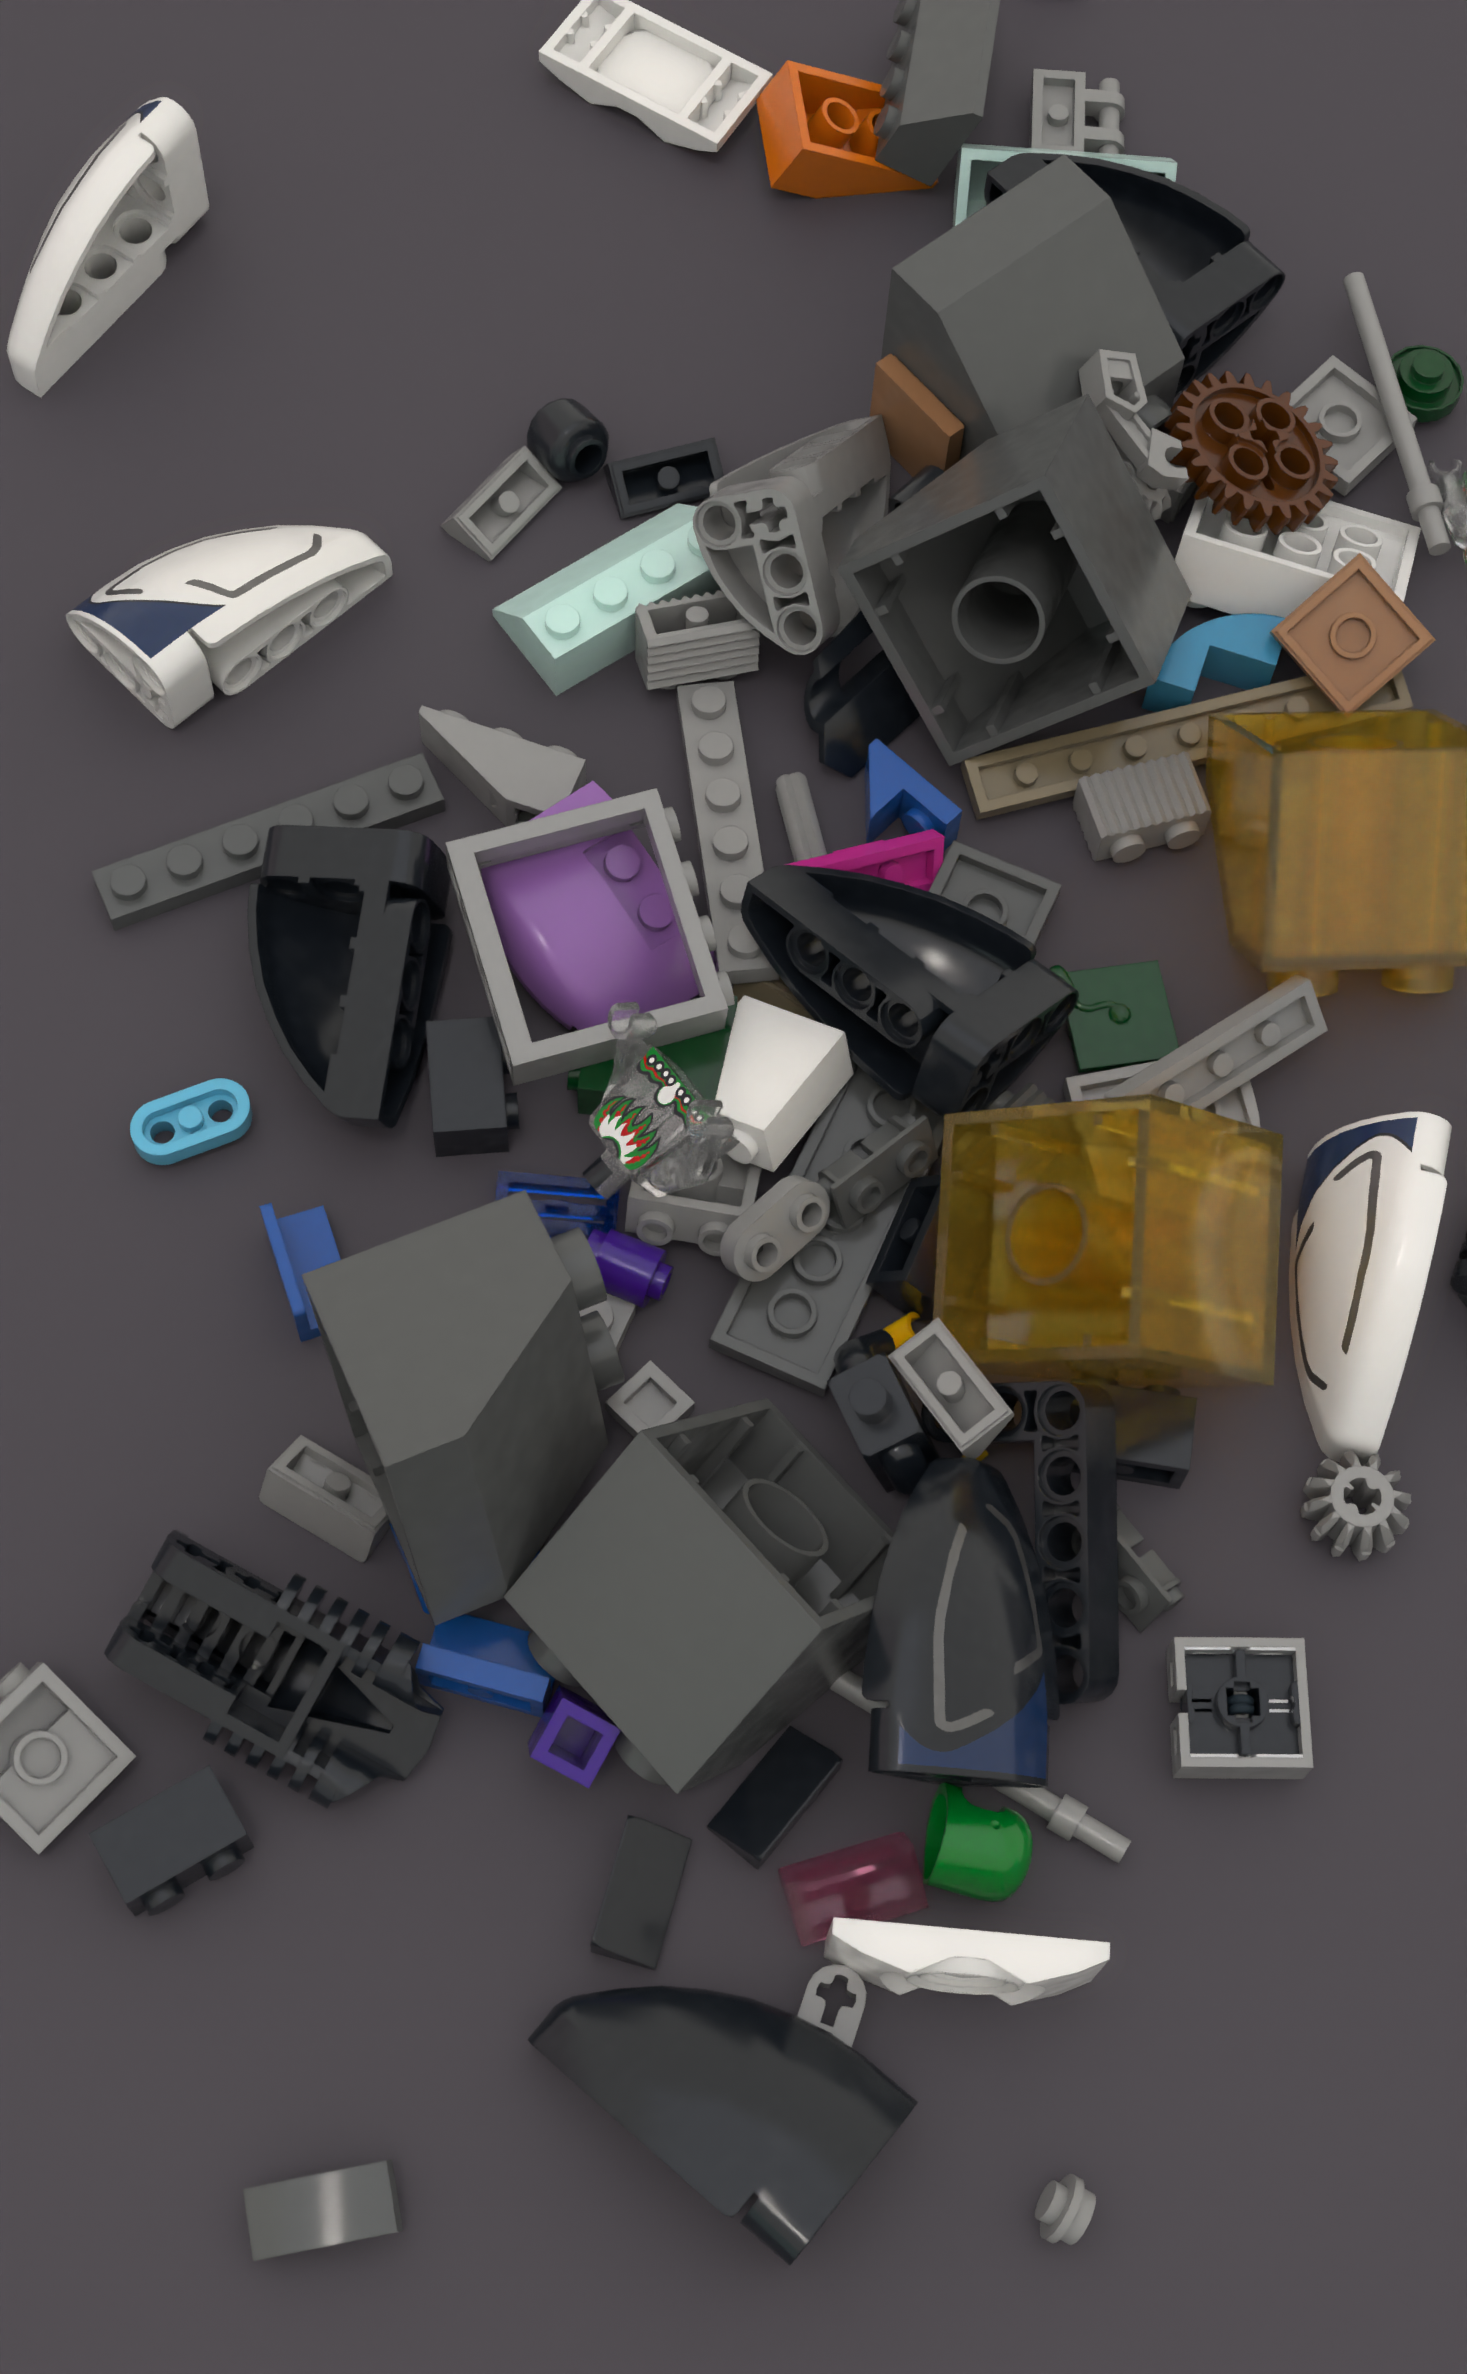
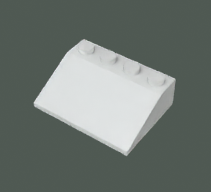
[1175,497,1421,618]

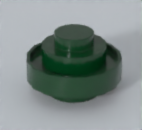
[1391,345,1464,423]

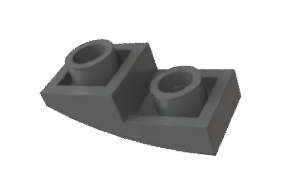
[243,2159,403,2261]

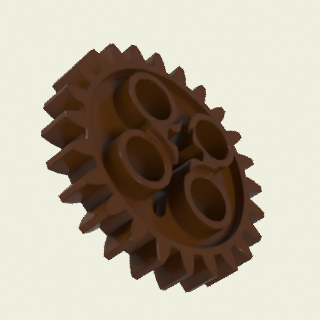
[1164,371,1338,535]

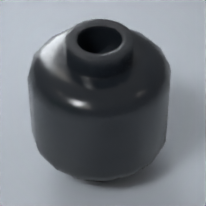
[527,398,609,483]

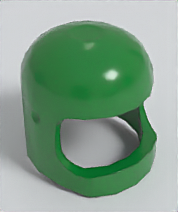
[923,1782,1033,1902]

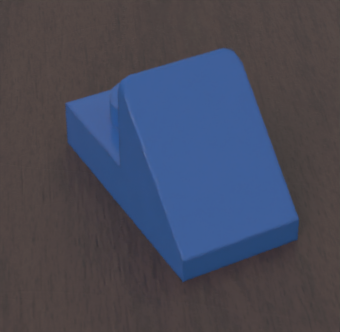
[865,738,963,851]

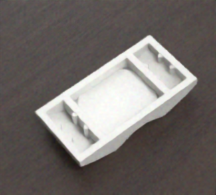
[539,0,773,152]
[824,1917,1110,2006]

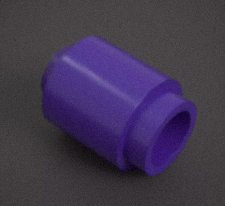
[587,1229,674,1308]

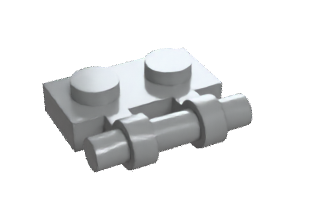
[1029,69,1125,154]

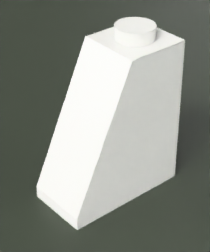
[713,995,854,1172]

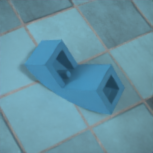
[1142,614,1285,712]

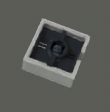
[1166,1637,1314,1779]

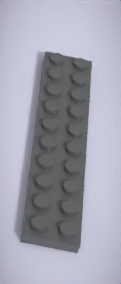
[709,840,1062,1398]

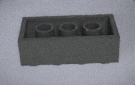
[873,0,1000,187]

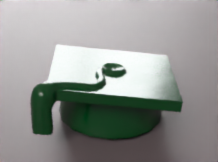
[1049,960,1179,1073]

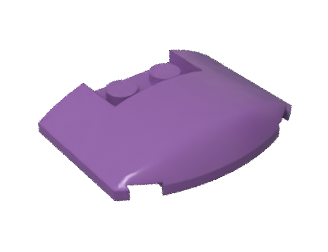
[481,781,717,1030]

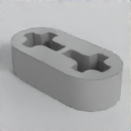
[797,1964,867,2047]

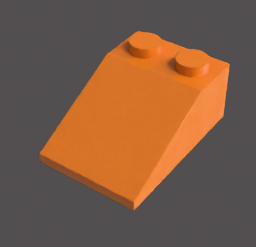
[756,60,938,199]

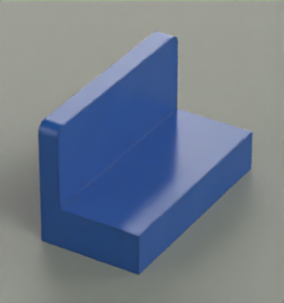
[259,1203,341,1342]
[415,1614,556,1717]

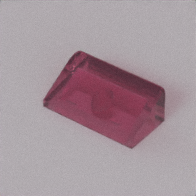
[778,1832,929,1946]

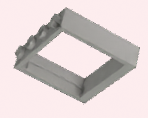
[445,788,735,1086]

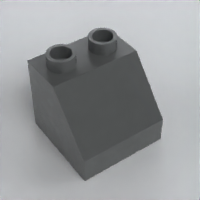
[881,154,1185,461]
[837,394,1192,766]
[301,1190,624,1626]
[504,1398,894,1794]

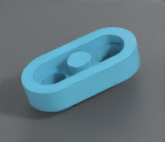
[130,1078,253,1165]

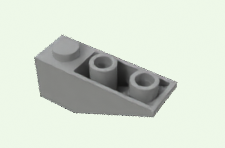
[418,705,586,827]

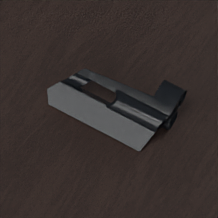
[804,465,944,778]

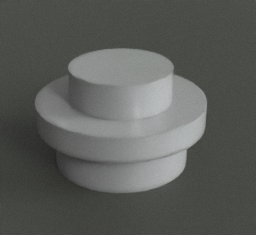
[1035,2174,1096,2245]

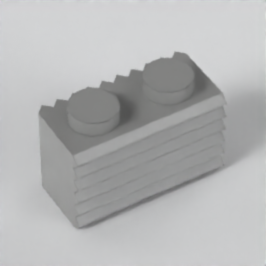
[635,590,760,690]
[1072,751,1212,863]

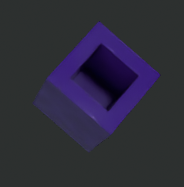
[527,1685,621,1788]

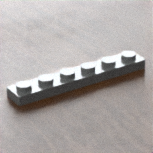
[91,752,445,931]

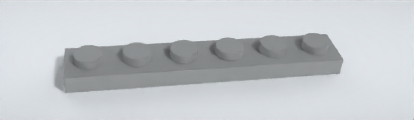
[677,681,779,984]

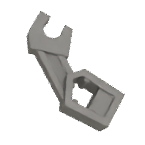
[1078,349,1189,490]

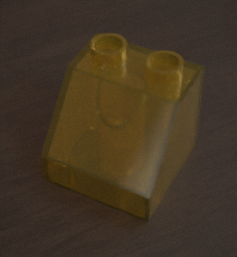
[1206,709,1467,997]
[933,1094,1283,1388]

